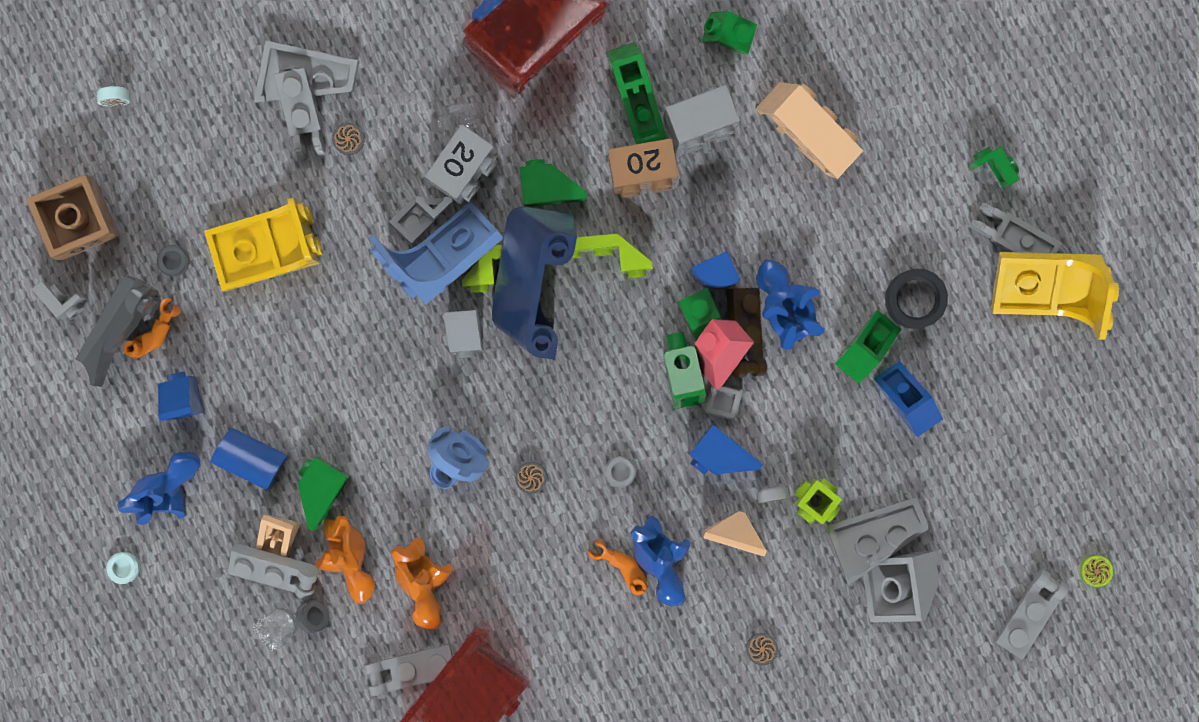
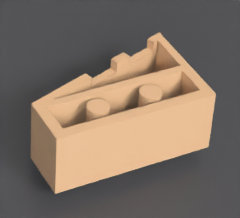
[755,82,863,179]

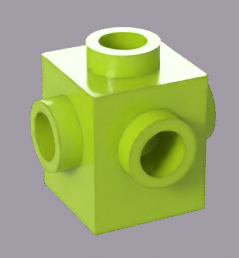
[794,478,842,525]

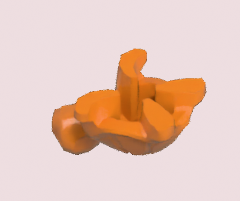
[315,515,375,604]
[391,537,453,629]

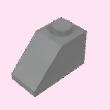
[444,310,483,359]

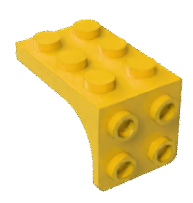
[204,197,323,292]
[991,252,1119,340]

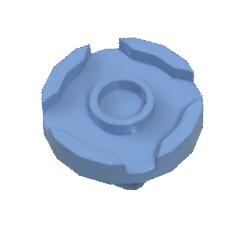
[427,426,489,489]

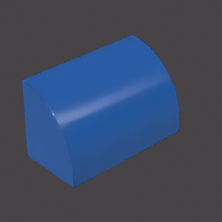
[689,251,740,290]
[210,428,288,490]

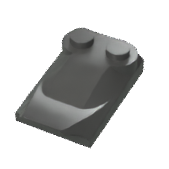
[76,275,161,387]

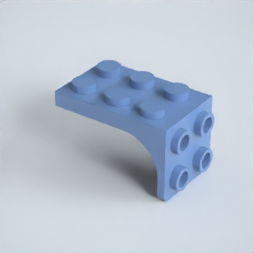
[368,202,503,305]

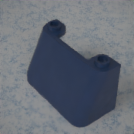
[492,207,577,360]

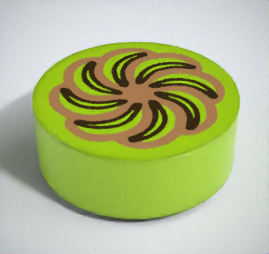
[1079,555,1113,587]

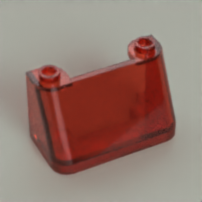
[462,0,610,99]

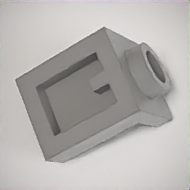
[32,281,88,320]

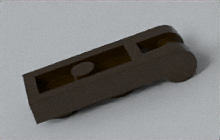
[726,288,767,377]

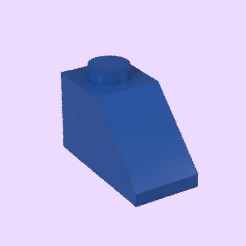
[874,361,943,437]
[158,371,205,421]
[689,425,763,475]

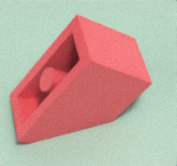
[695,319,754,389]

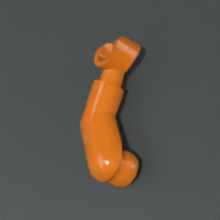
[123,298,181,359]
[588,539,648,595]

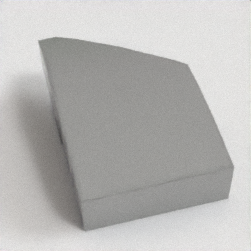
[389,197,452,246]

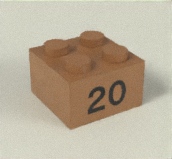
[608,138,679,198]
[26,174,120,261]

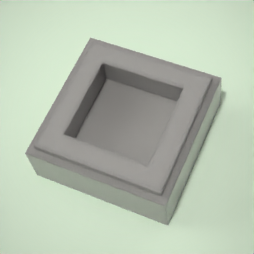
[705,385,743,421]

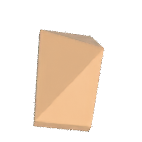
[702,511,767,557]
[256,514,301,557]

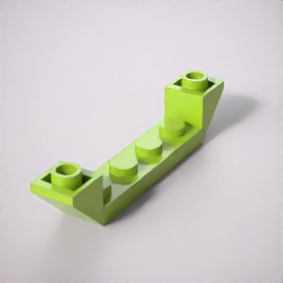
[462,234,653,294]

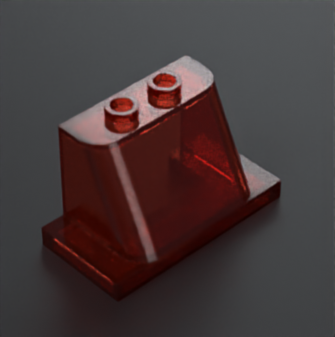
[399,620,530,722]

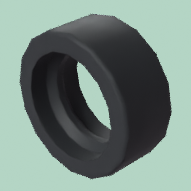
[885,269,948,329]

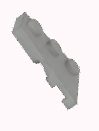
[254,40,360,103]
[826,497,928,586]

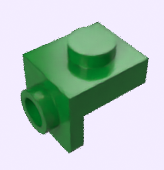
[702,11,757,54]
[968,146,1020,189]

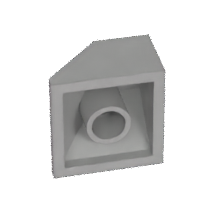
[863,551,939,623]

